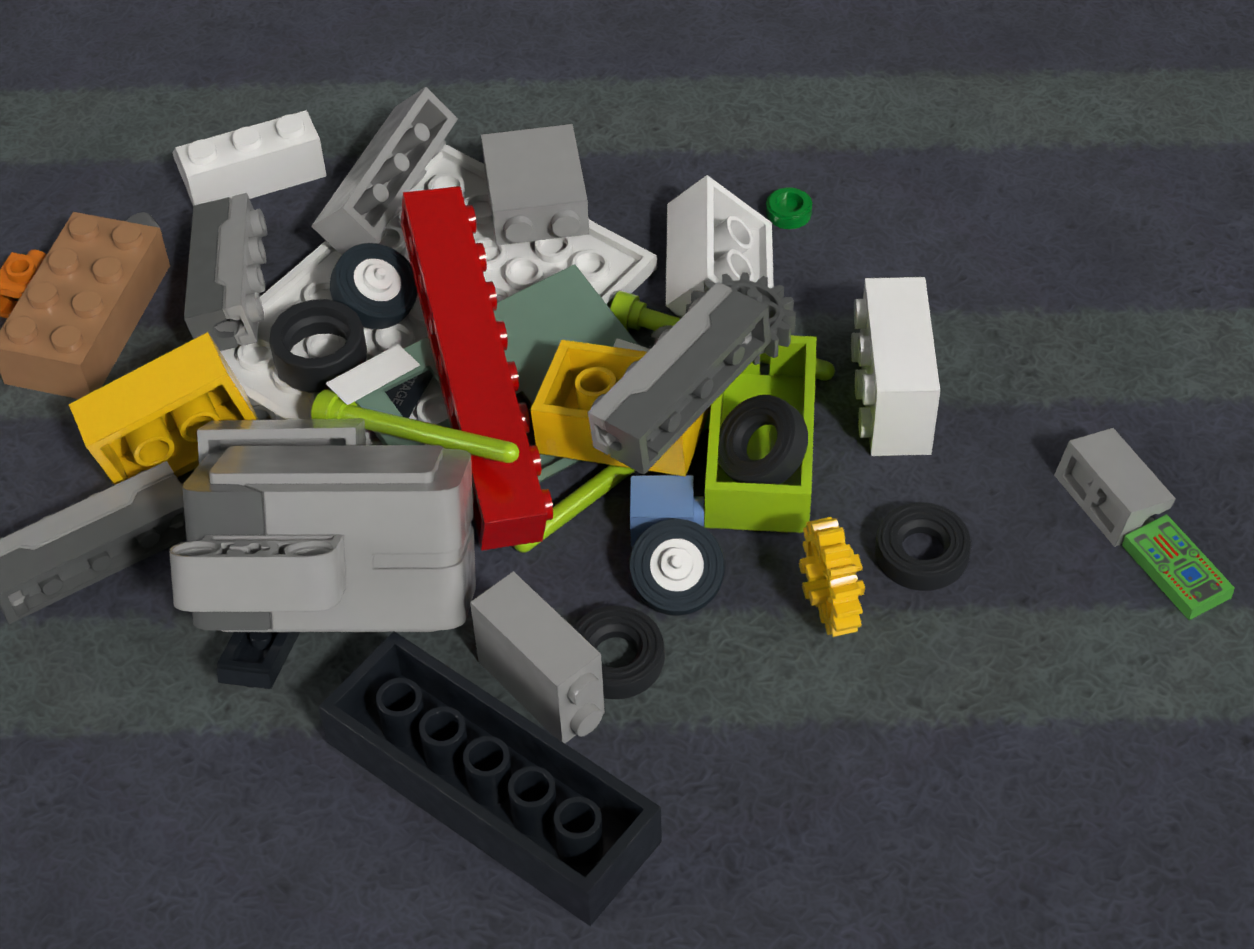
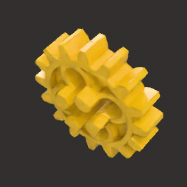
[799,517,865,637]

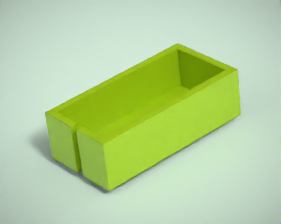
[704,335,817,533]

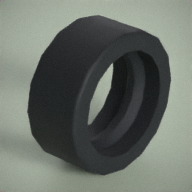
[269,299,367,393]

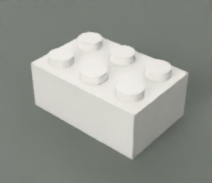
[851,277,940,456]

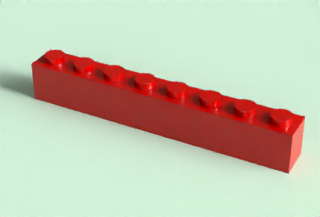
[401,186,553,551]

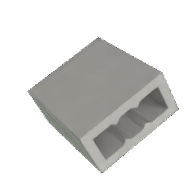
[481,124,589,246]
[470,571,605,743]

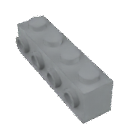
[311,87,458,255]

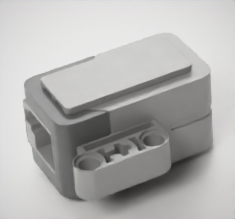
[169,445,476,632]

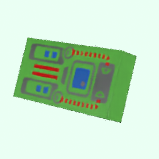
[1122,514,1235,620]

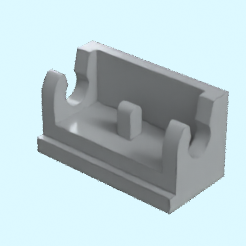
[1054,428,1176,547]

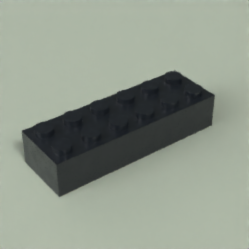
[318,631,662,926]

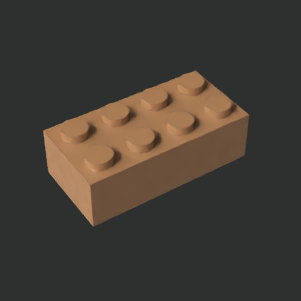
[0,212,170,399]

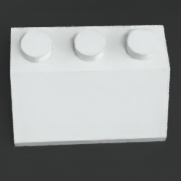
[172,110,327,206]
[666,175,774,317]

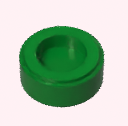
[766,187,812,229]

